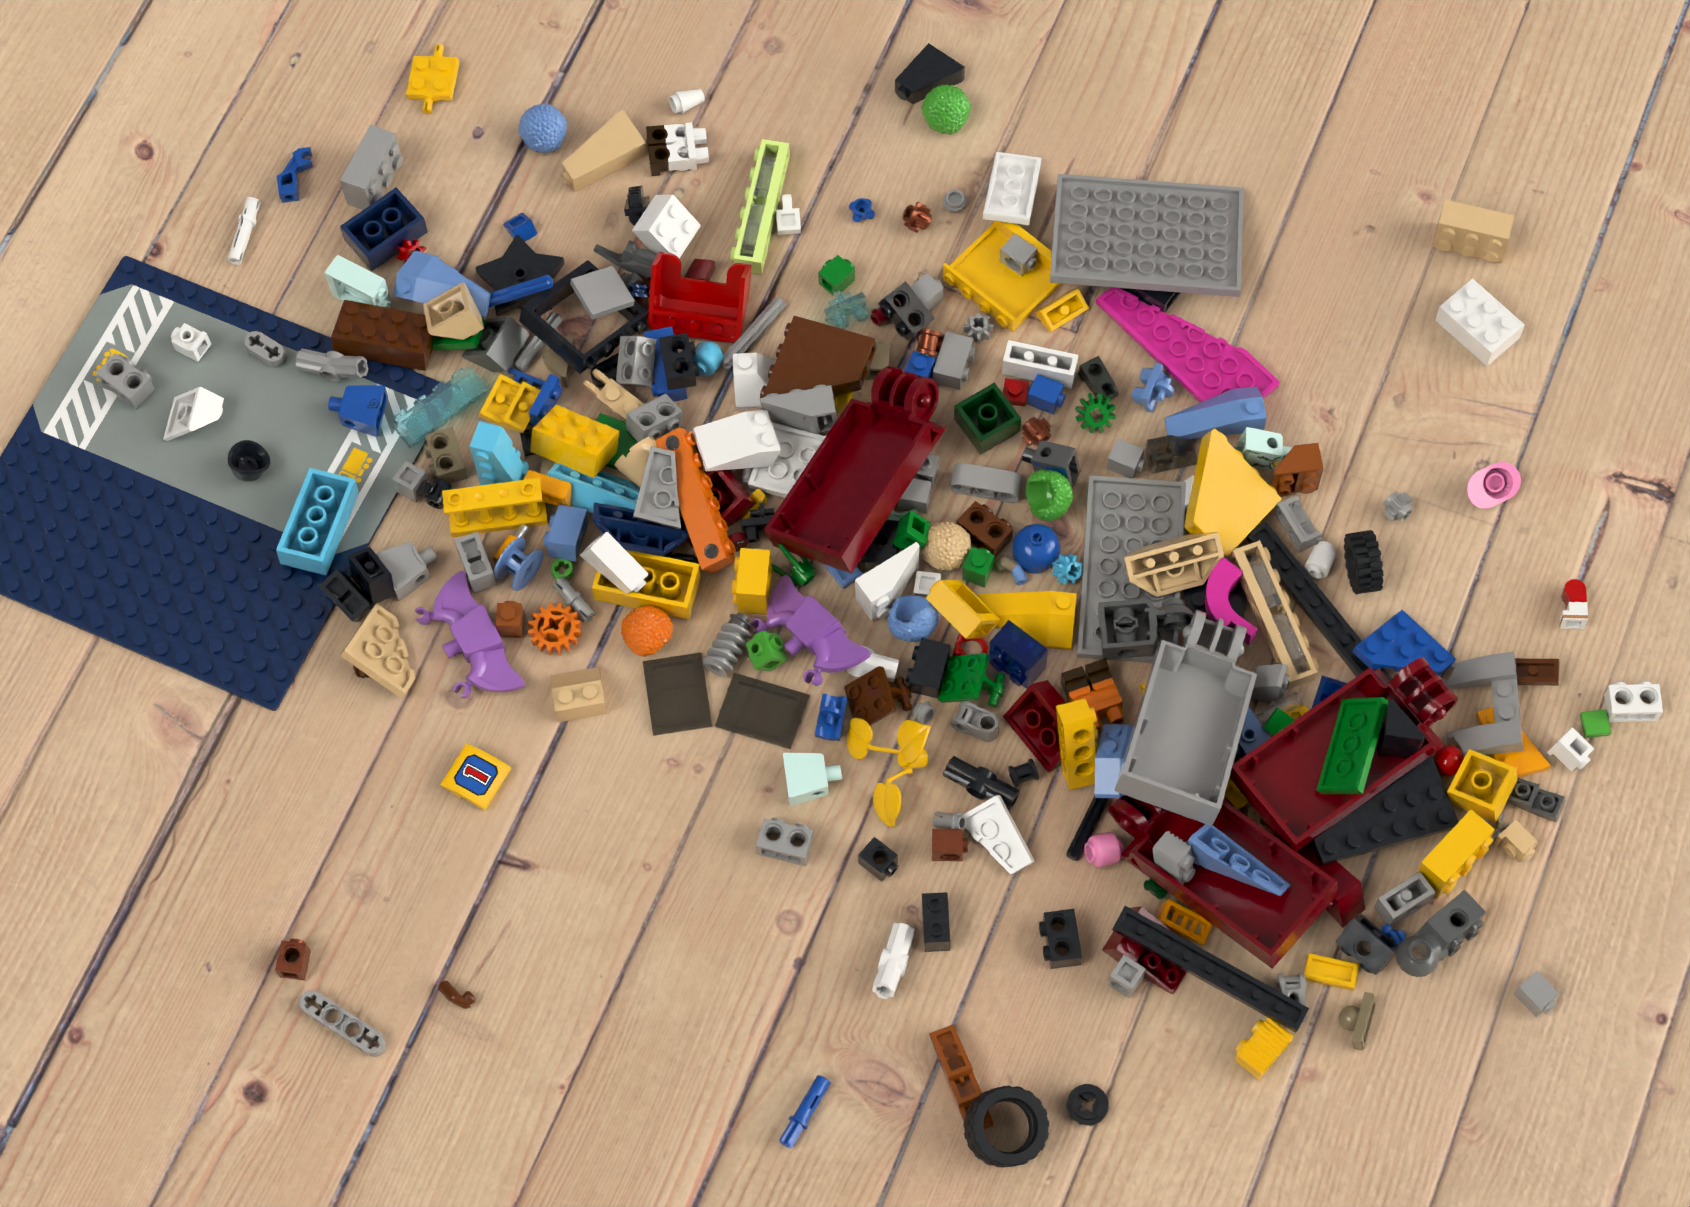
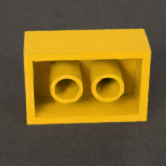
[530,405,619,478]
[1416,810,1495,899]

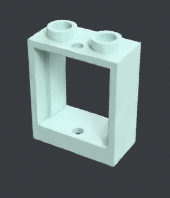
[324,255,392,308]

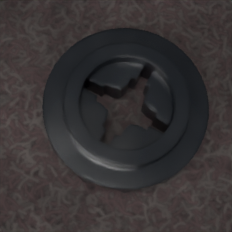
[1067,1084,1109,1127]

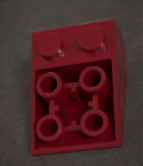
[1102,907,1187,994]

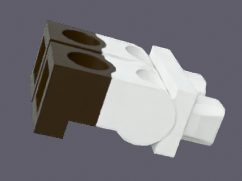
[646,122,709,176]

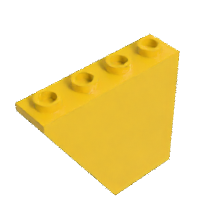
[1184,428,1281,558]

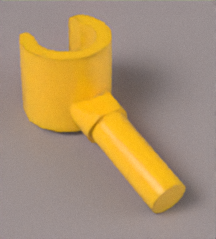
[743,489,767,519]

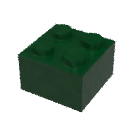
[954,382,1021,455]

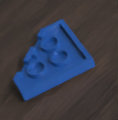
[1352,610,1456,676]

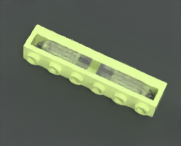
[730,139,790,274]

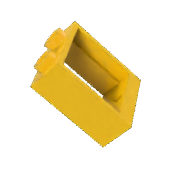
[926,580,1001,639]

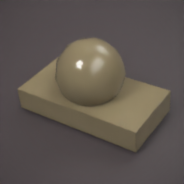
[1339,992,1377,1051]

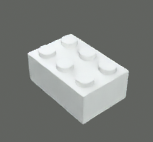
[1435,278,1525,366]

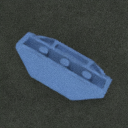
[1095,724,1133,798]

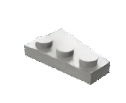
[633,446,681,529]

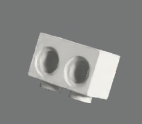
[1604,682,1663,722]

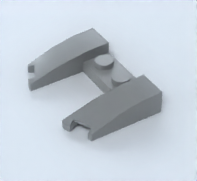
[1443,652,1523,757]

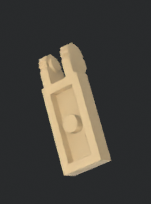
[583,369,644,421]

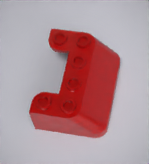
[648,252,752,343]

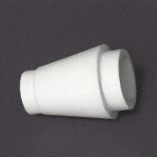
[669,89,705,114]

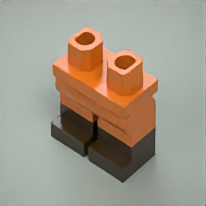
[1060,658,1124,732]

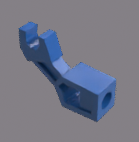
[277,147,313,203]

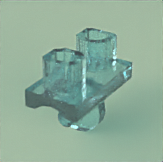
[825,290,868,329]

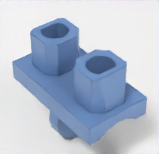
[1132,363,1175,412]

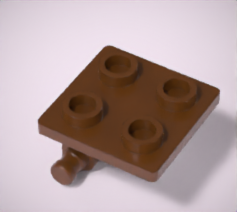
[844,666,912,726]

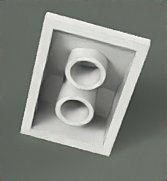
[692,410,781,471]
[855,542,919,622]

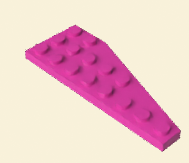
[1096,287,1280,403]

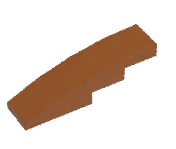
[929,1024,994,1129]

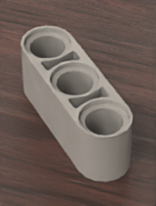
[949,463,1023,503]

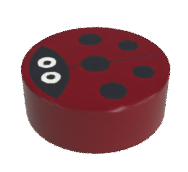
[728,532,748,552]

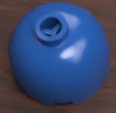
[1012,524,1061,574]

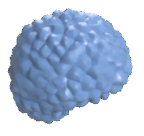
[518,103,567,154]
[887,595,939,642]

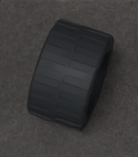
[963,1086,1050,1168]

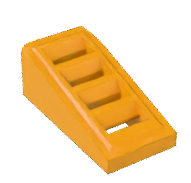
[1156,899,1212,946]

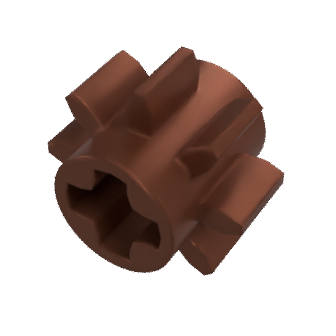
[903,202,932,233]
[1022,417,1051,446]

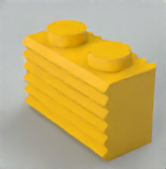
[1235,1018,1294,1080]

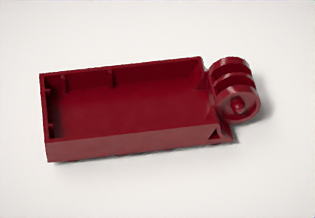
[764,366,947,573]
[1229,657,1458,852]
[1108,795,1338,969]

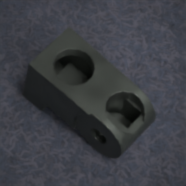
[1078,356,1119,400]

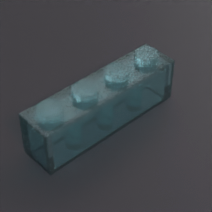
[392,366,488,449]

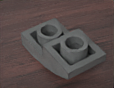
[1507,778,1565,822]

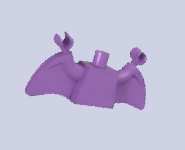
[415,571,525,698]
[750,575,871,686]

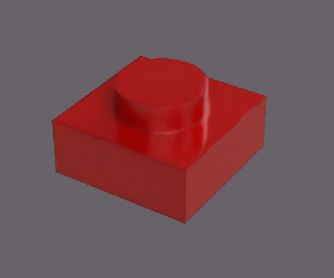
[1003,378,1029,407]

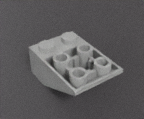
[760,385,838,434]

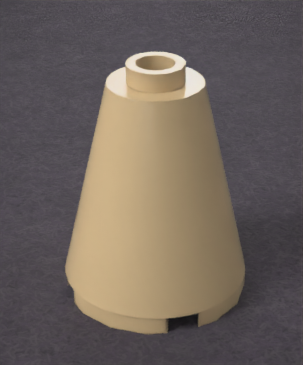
[615,436,657,488]

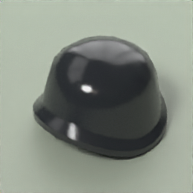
[228,440,270,481]

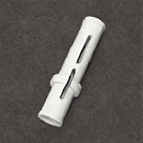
[227,197,261,265]

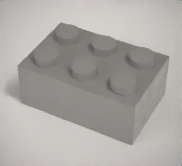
[340,125,403,210]

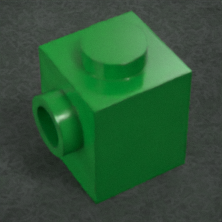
[818,255,855,298]
[962,547,995,588]

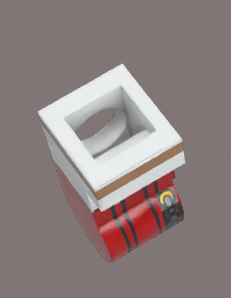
[1559,579,1588,629]

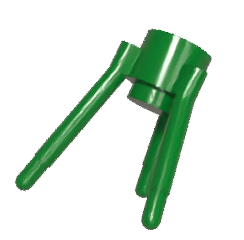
[771,544,816,587]

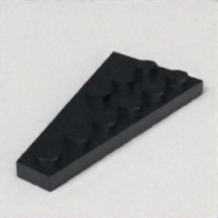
[1311,756,1459,866]

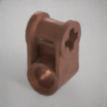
[916,328,945,356]

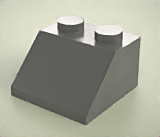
[462,316,530,372]

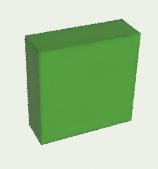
[1580,709,1611,738]

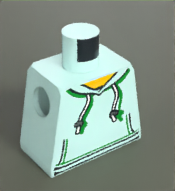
[1234,427,1293,470]

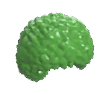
[921,85,971,135]
[1025,469,1073,522]

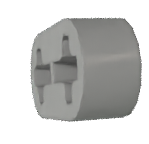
[244,331,286,367]

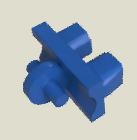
[815,693,847,741]

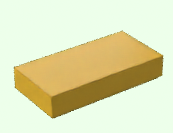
[1304,953,1359,991]

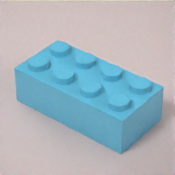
[276,468,359,575]

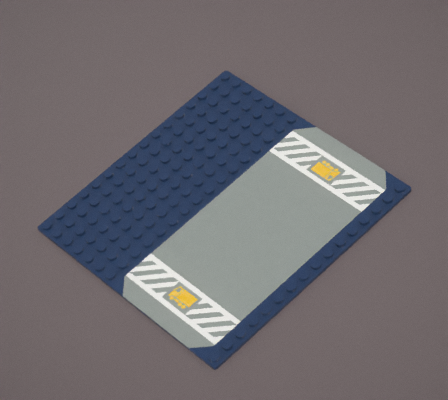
[0,256,454,711]

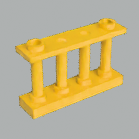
[442,478,548,537]

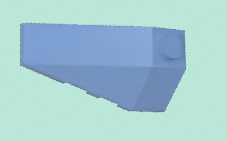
[393,251,491,317]
[1187,824,1291,896]

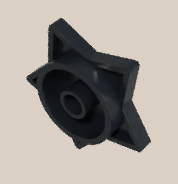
[475,235,565,316]

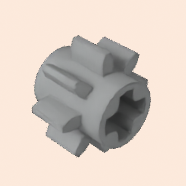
[964,313,993,344]
[1383,492,1414,522]

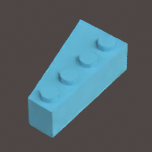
[469,421,529,485]

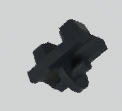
[624,186,650,226]
[741,502,774,543]

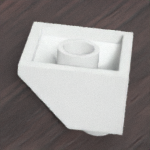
[733,353,776,410]
[163,387,224,441]

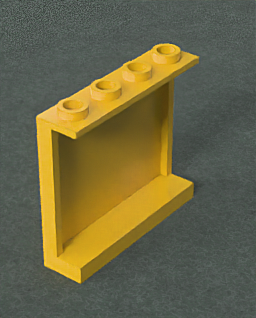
[943,220,1062,332]

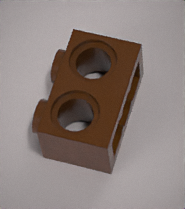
[956,501,1013,559]

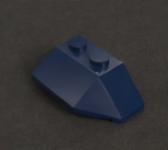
[593,502,689,556]

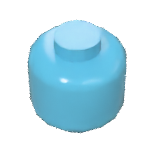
[692,341,724,376]

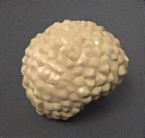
[920,522,971,571]

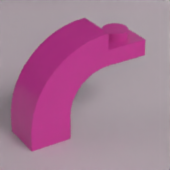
[1204,557,1257,645]

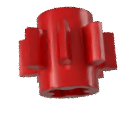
[397,239,426,265]

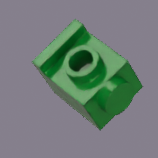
[892,511,930,550]

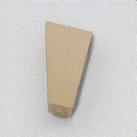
[561,109,648,192]

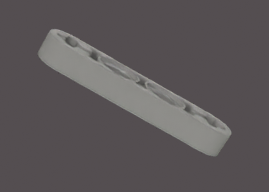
[299,990,386,1057]

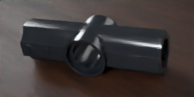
[943,756,1020,811]

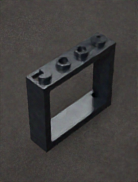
[519,260,649,374]

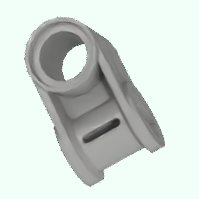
[950,701,999,742]

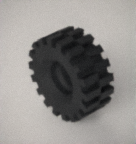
[1344,530,1384,595]

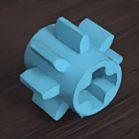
[1052,554,1083,584]

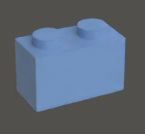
[543,504,588,561]

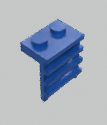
[508,368,562,427]

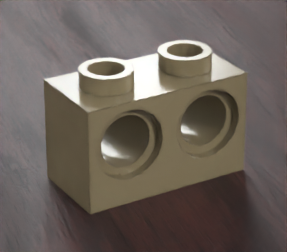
[423,427,468,484]

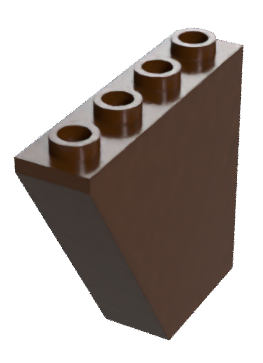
[760,315,877,398]

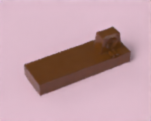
[1515,658,1560,686]

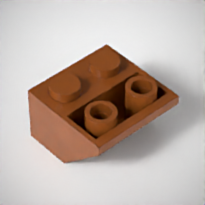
[1271,443,1324,497]

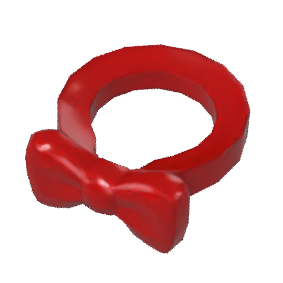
[952,633,988,656]

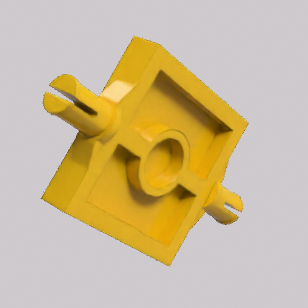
[406,44,460,114]

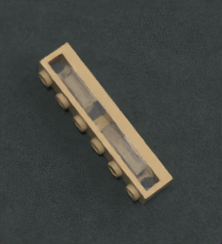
[1230,540,1319,690]

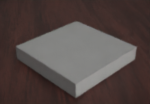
[570,265,635,320]

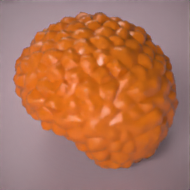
[621,605,673,657]

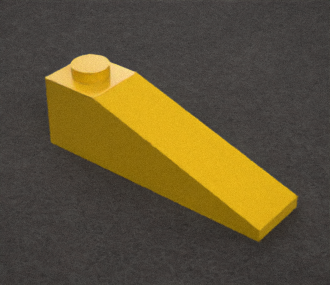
[977,591,1077,650]

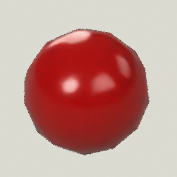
[1433,745,1464,777]

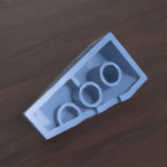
[1165,386,1266,441]

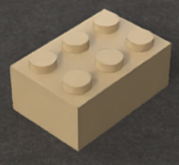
[1432,199,1515,263]

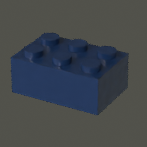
[340,187,428,271]

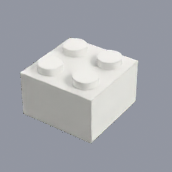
[632,195,701,258]

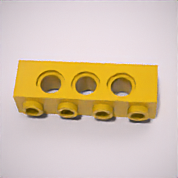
[1056,699,1098,790]

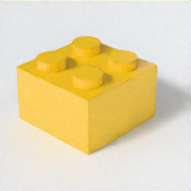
[732,548,772,615]
[1447,749,1517,823]

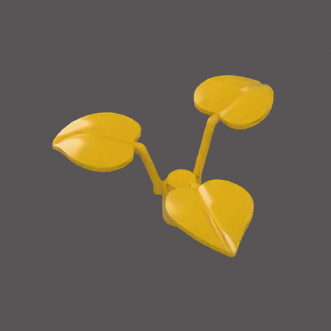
[847,718,931,827]

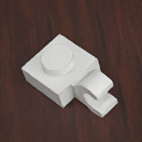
[776,194,801,235]

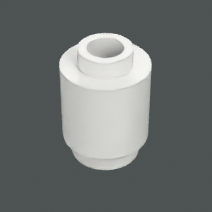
[1304,541,1336,579]

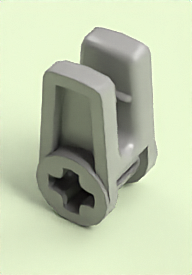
[1277,973,1307,1023]

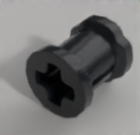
[1008,758,1039,788]

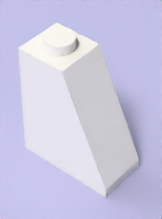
[580,532,648,594]

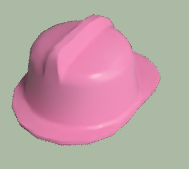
[1467,462,1521,509]

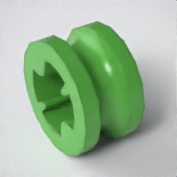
[551,559,574,581]

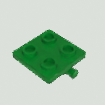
[938,653,1005,707]

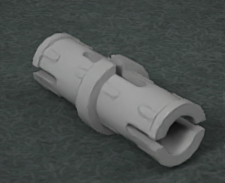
[553,577,596,623]

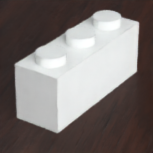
[1002,340,1078,389]

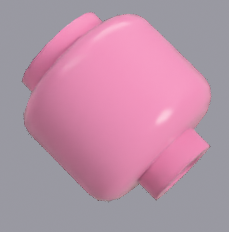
[1084,832,1124,868]

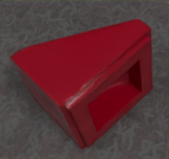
[684,259,716,281]

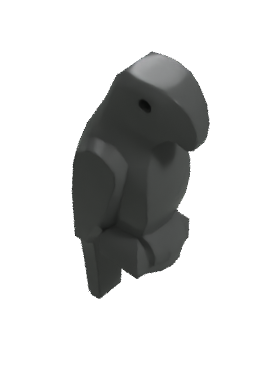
[593,240,657,279]

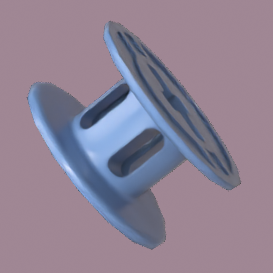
[494,537,544,591]

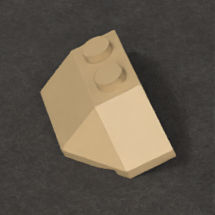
[1123,532,1224,597]

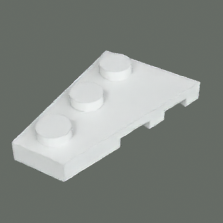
[963,795,1035,874]

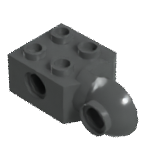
[1098,598,1194,659]
[1396,890,1486,977]

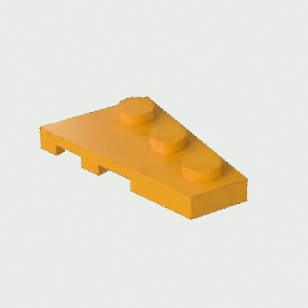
[1476,707,1551,778]

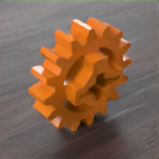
[528,602,582,655]

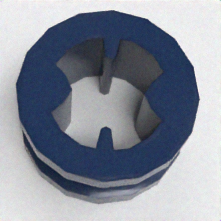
[630,283,650,298]

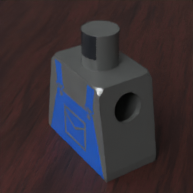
[1022,441,1081,490]

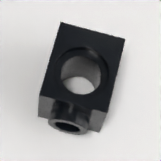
[858,837,899,881]

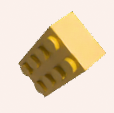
[592,550,701,620]

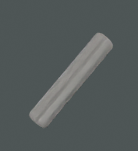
[514,312,562,372]

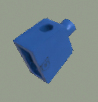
[328,385,388,437]

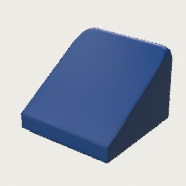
[503,213,537,242]

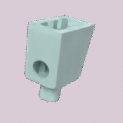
[783,753,842,806]

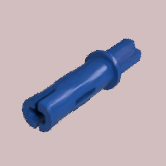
[779,1075,831,1148]

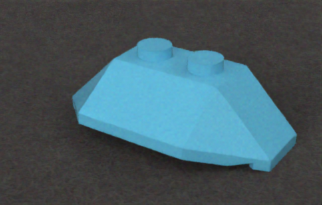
[548,463,640,513]

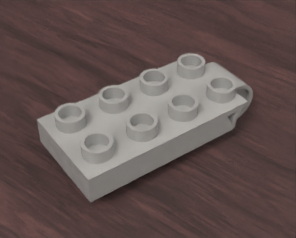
[1114,610,1257,826]

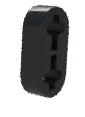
[591,353,619,388]

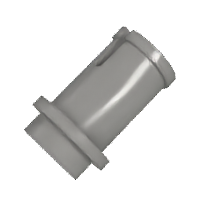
[932,811,966,830]

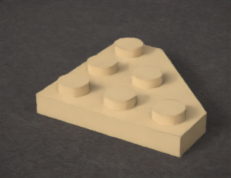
[340,604,416,699]

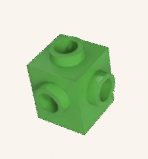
[746,631,788,671]

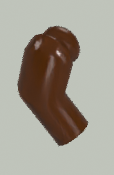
[438,980,476,1009]

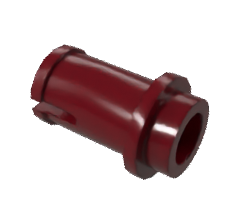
[870,299,900,326]

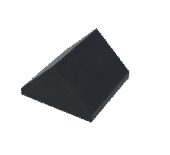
[1378,699,1426,758]

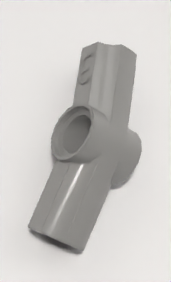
[295,349,368,382]

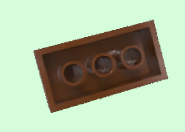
[331,300,434,371]

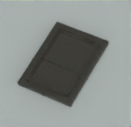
[643,652,712,736]
[715,673,809,749]

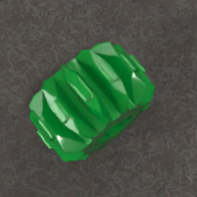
[1075,392,1116,433]

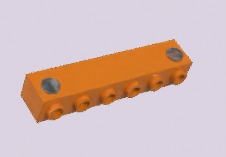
[655,427,736,574]

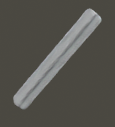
[721,297,786,370]

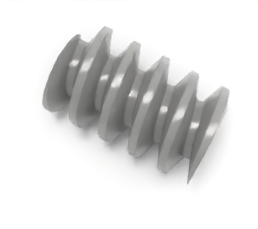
[702,623,752,678]

